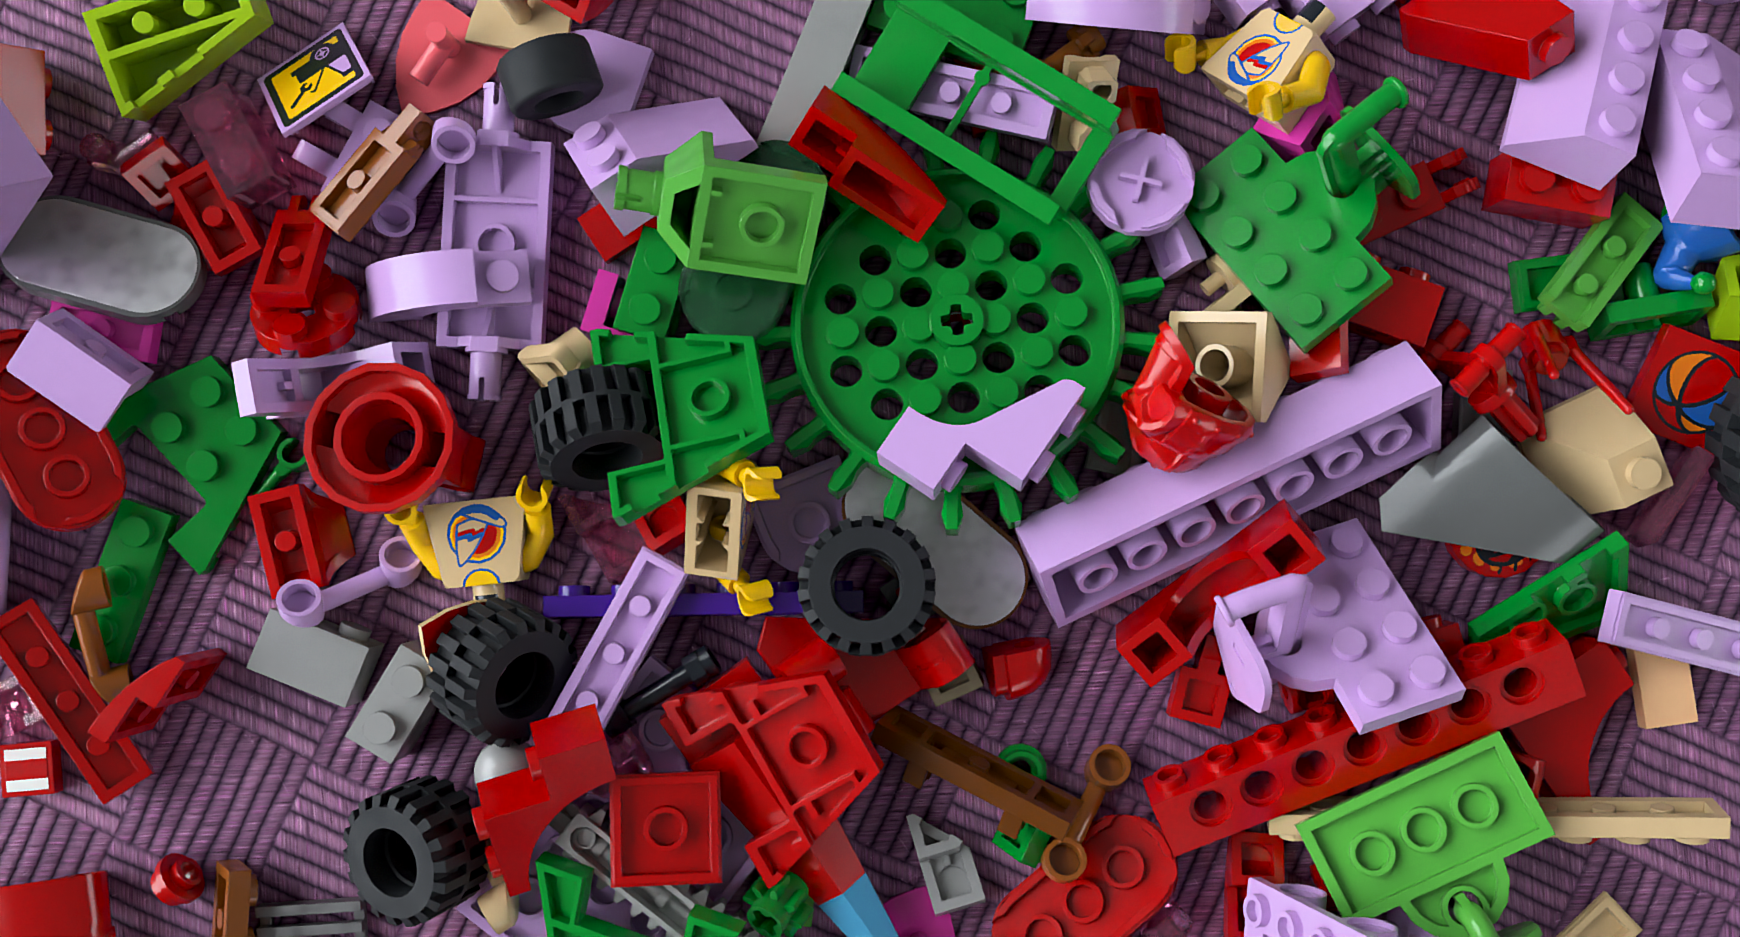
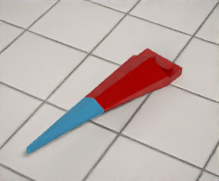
[659,656,899,937]

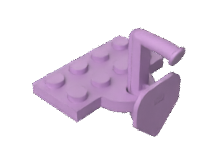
[1213,518,1466,735]

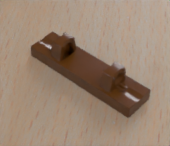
[870,705,1084,841]

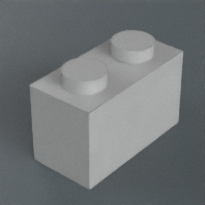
[246,607,384,708]
[345,639,438,764]

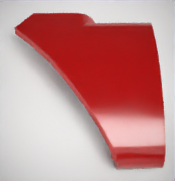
[756,616,976,735]

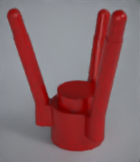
[1518,319,1634,442]

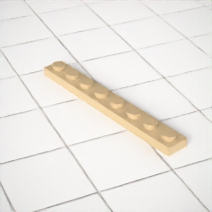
[1267,796,1731,845]

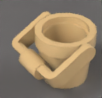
[518,327,594,388]

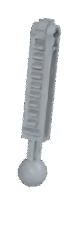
[474,741,759,937]

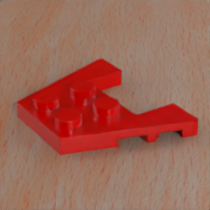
[661,669,884,889]

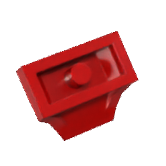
[164,157,266,277]
[247,483,356,599]

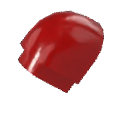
[981,637,1052,701]

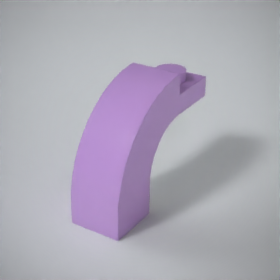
[1025,0,1211,35]
[231,341,435,420]

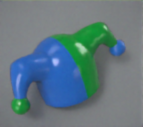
[1653,205,1740,295]

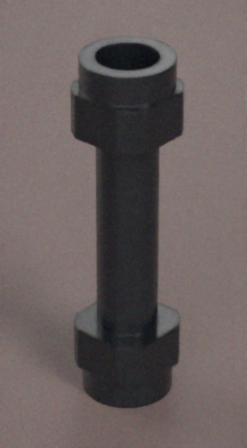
[604,644,722,738]

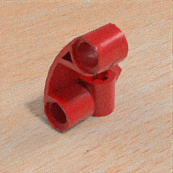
[0,870,116,937]

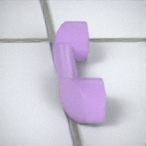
[372,117,476,237]
[276,536,423,628]

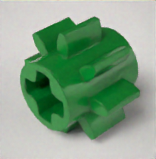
[743,871,814,937]

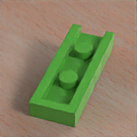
[1537,192,1663,333]

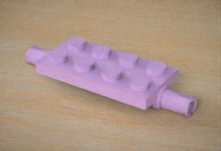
[436,82,555,402]

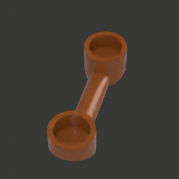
[71,565,135,703]
[1041,744,1131,883]

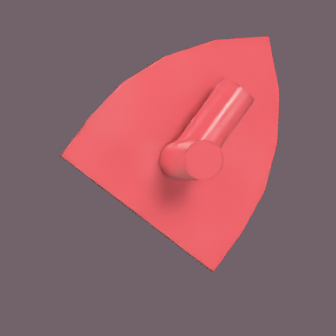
[396,0,509,115]

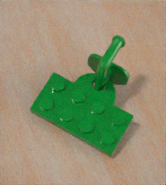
[1184,76,1421,354]

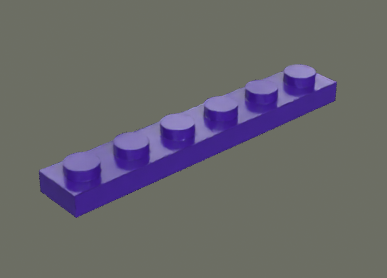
[543,581,864,619]

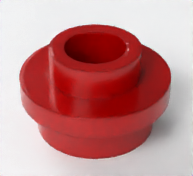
[150,853,205,906]

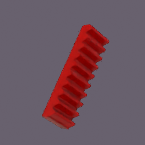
[0,598,155,805]

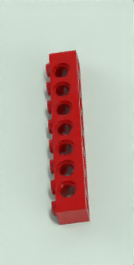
[1142,618,1587,857]

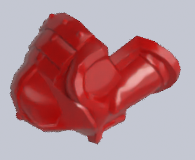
[1121,320,1256,473]

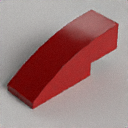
[788,85,947,243]

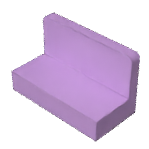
[6,308,154,432]

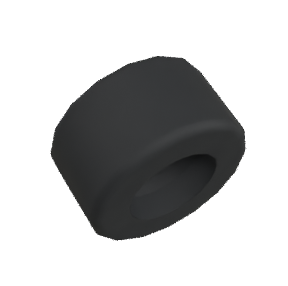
[496,33,604,120]

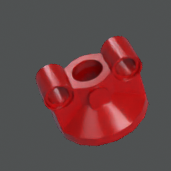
[303,363,486,514]

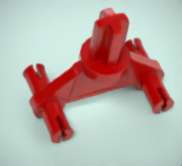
[1418,319,1539,442]

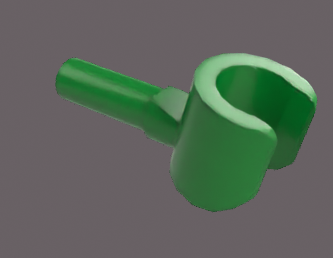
[252,438,309,495]

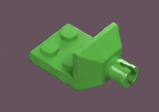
[613,131,828,285]

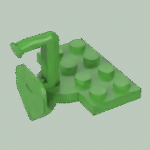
[1294,731,1556,937]

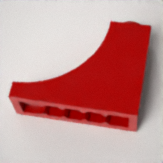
[1498,636,1634,845]

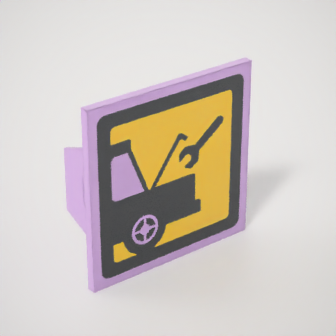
[257,22,375,138]

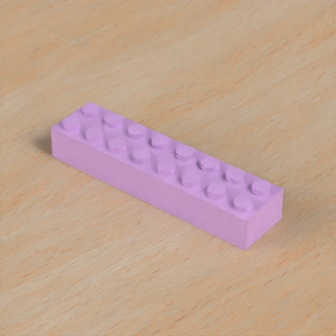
[1015,341,1442,628]

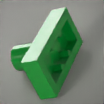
[1587,262,1716,342]

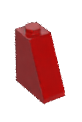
[1399,0,1575,81]

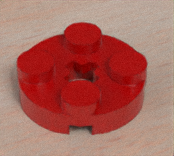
[249,263,363,358]

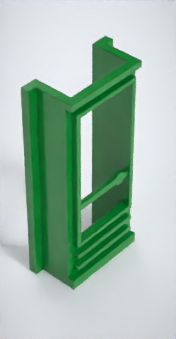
[831,0,1122,226]

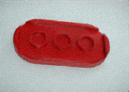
[0,328,127,532]
[991,814,1178,937]

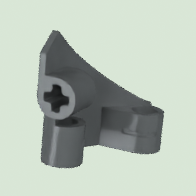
[1379,414,1605,564]

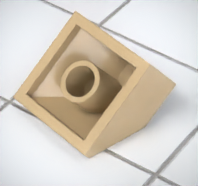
[1516,386,1674,514]

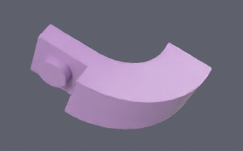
[365,248,532,323]

